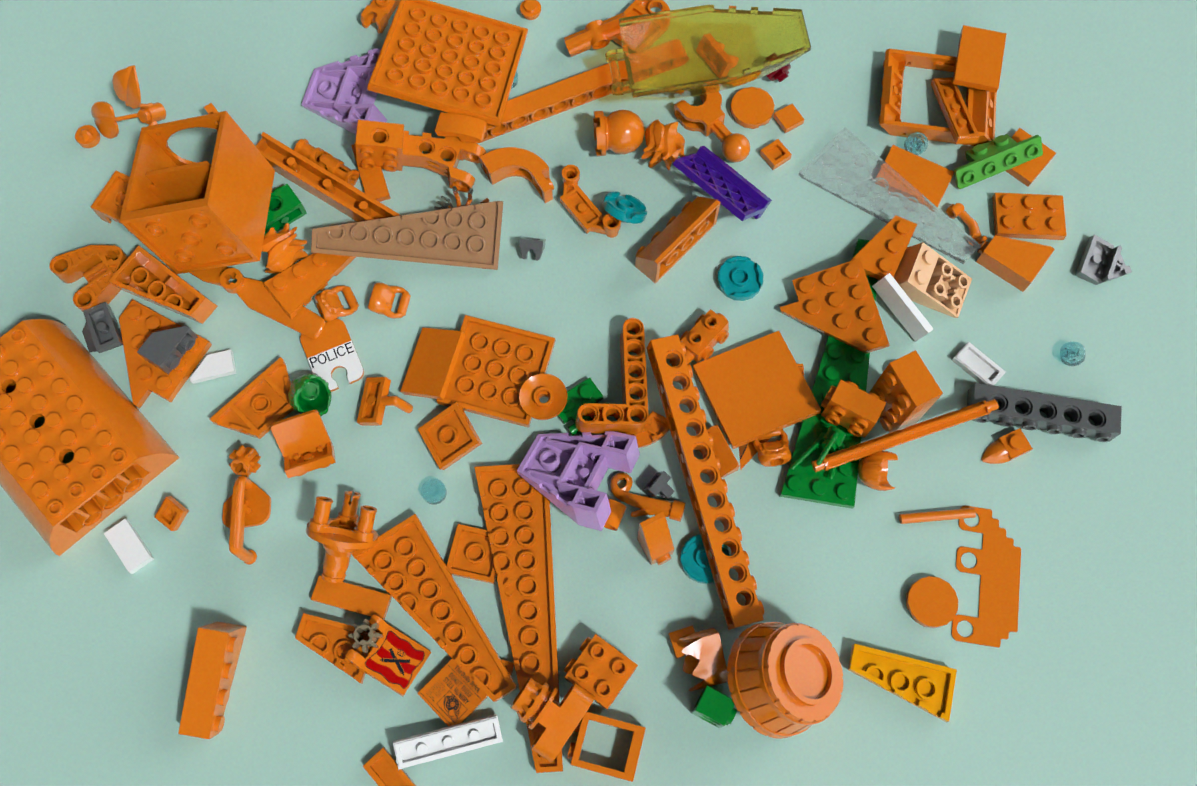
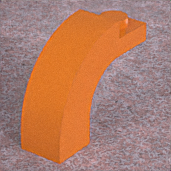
[480,147,554,203]

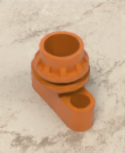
[510,678,595,762]

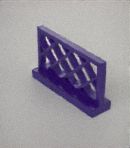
[673,146,772,221]

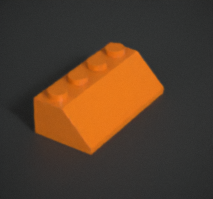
[635,196,721,284]

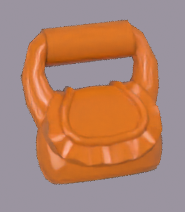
[368,282,411,319]
[314,286,359,321]
[752,429,791,467]

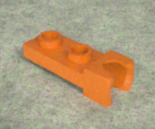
[361,0,400,33]

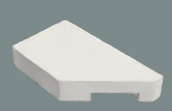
[190,349,236,384]

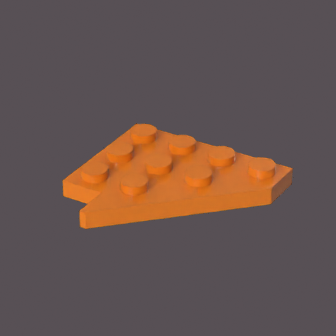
[780,258,890,354]

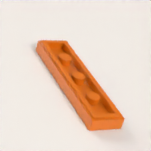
[931,77,980,144]

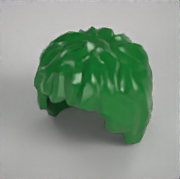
[288,374,332,416]

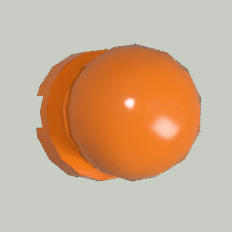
[593,110,645,156]

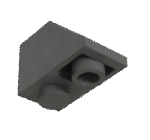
[137,326,198,374]

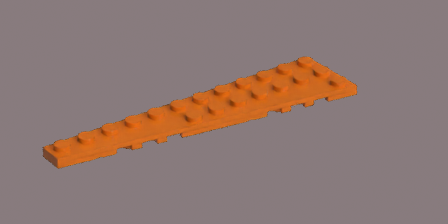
[474,464,563,773]

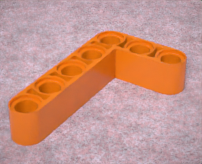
[575,318,649,434]

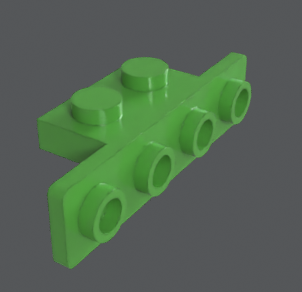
[954,134,1043,189]

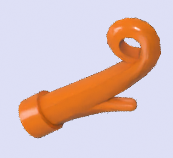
[610,472,686,522]

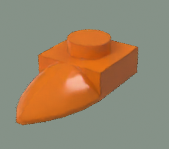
[981,428,1033,464]

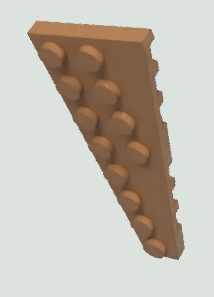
[311,201,503,270]

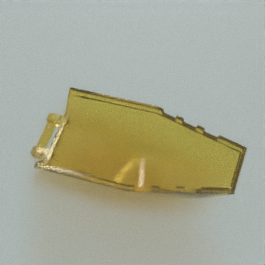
[605,5,811,98]

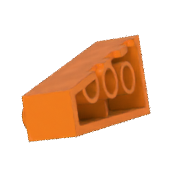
[108,246,218,324]
[178,621,247,739]

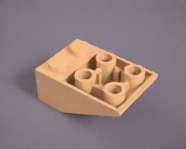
[894,242,972,318]

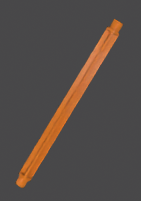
[811,399,999,472]

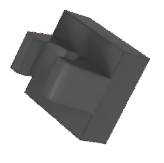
[519,237,546,261]
[642,471,675,499]

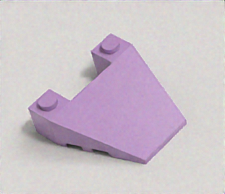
[301,48,387,135]
[517,431,640,531]

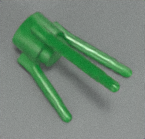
[790,426,846,479]

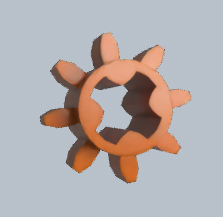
[229,445,261,477]

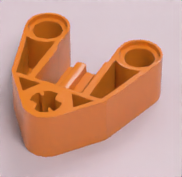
[49,245,128,312]

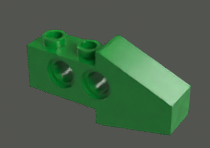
[264,184,307,235]

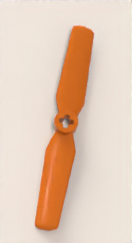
[145,245,325,340]

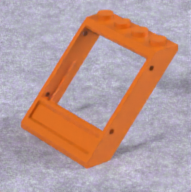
[879,49,997,146]

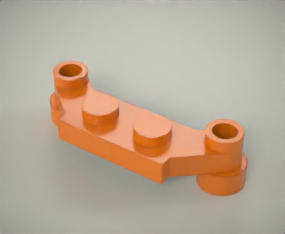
[560,165,621,238]

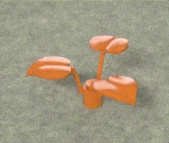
[91,65,166,139]

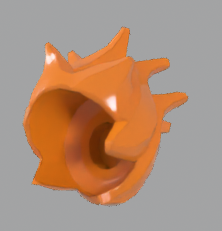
[641,119,685,170]
[262,223,308,274]

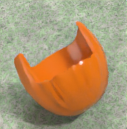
[858,451,898,491]

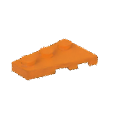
[850,215,917,280]

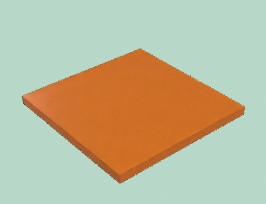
[368,0,528,127]

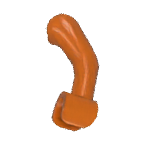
[946,203,987,247]

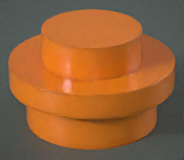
[520,0,541,20]

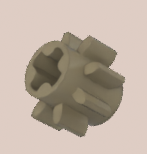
[348,619,383,653]

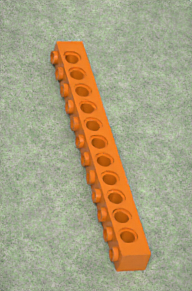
[646,334,764,630]

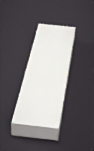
[393,714,503,769]

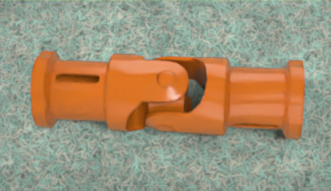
[294,139,359,186]

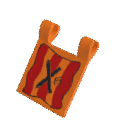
[344,615,431,697]

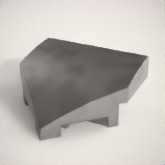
[1075,234,1132,285]

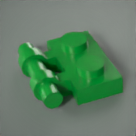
[557,378,609,436]

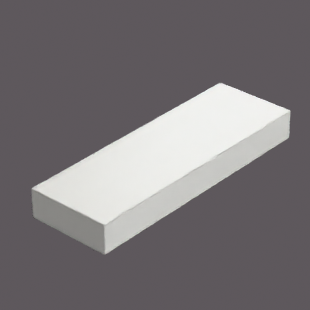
[872,273,933,342]

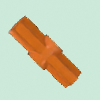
[564,12,631,57]

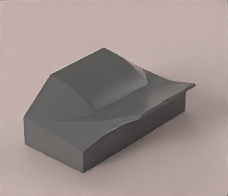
[82,302,123,353]

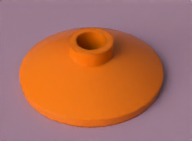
[519,374,568,420]

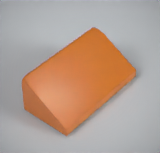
[707,424,740,478]

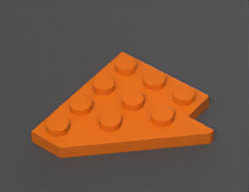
[119,300,212,409]

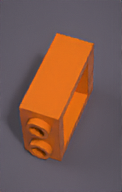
[567,712,646,782]

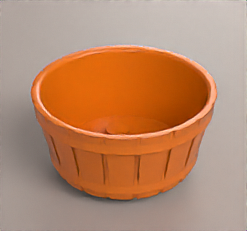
[727,622,843,739]

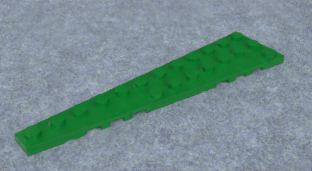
[780,239,877,509]

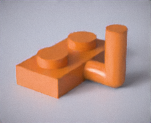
[357,377,413,426]

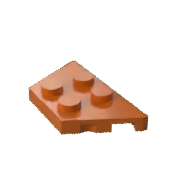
[210,357,294,439]

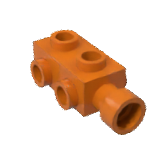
[670,309,729,367]

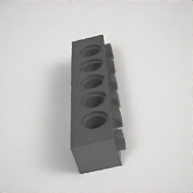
[967,383,1122,442]

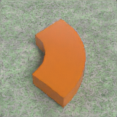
[628,411,670,448]

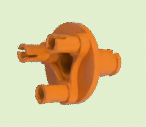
[306,491,378,583]

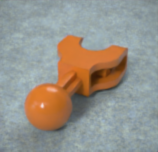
[673,84,750,162]

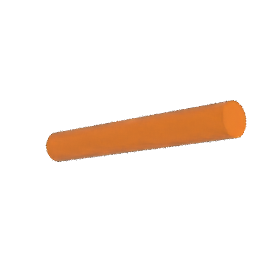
[899,508,976,524]

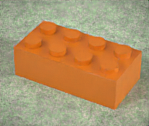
[870,350,943,433]

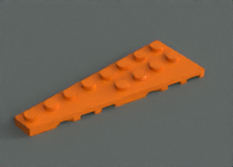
[352,514,517,702]

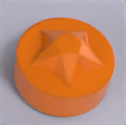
[75,125,101,148]

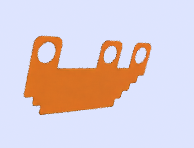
[952,506,1021,648]

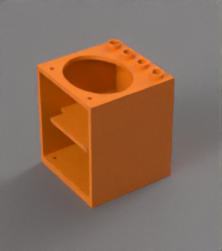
[119,111,275,274]

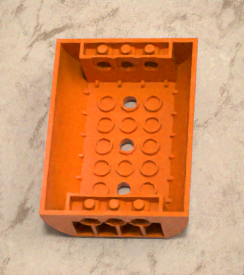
[0,319,180,556]

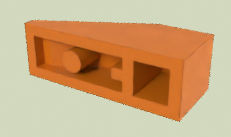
[637,512,674,565]

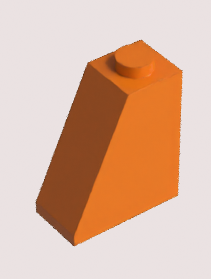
[976,235,1055,292]

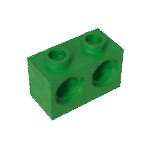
[692,686,737,728]

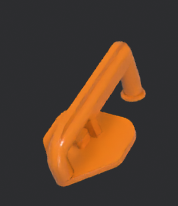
[222,476,271,565]

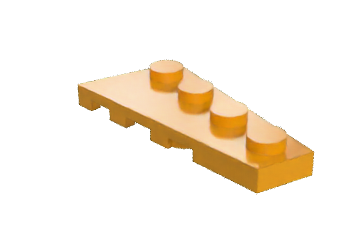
[848,644,957,722]

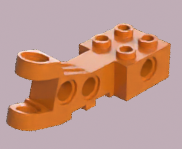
[355,120,486,193]

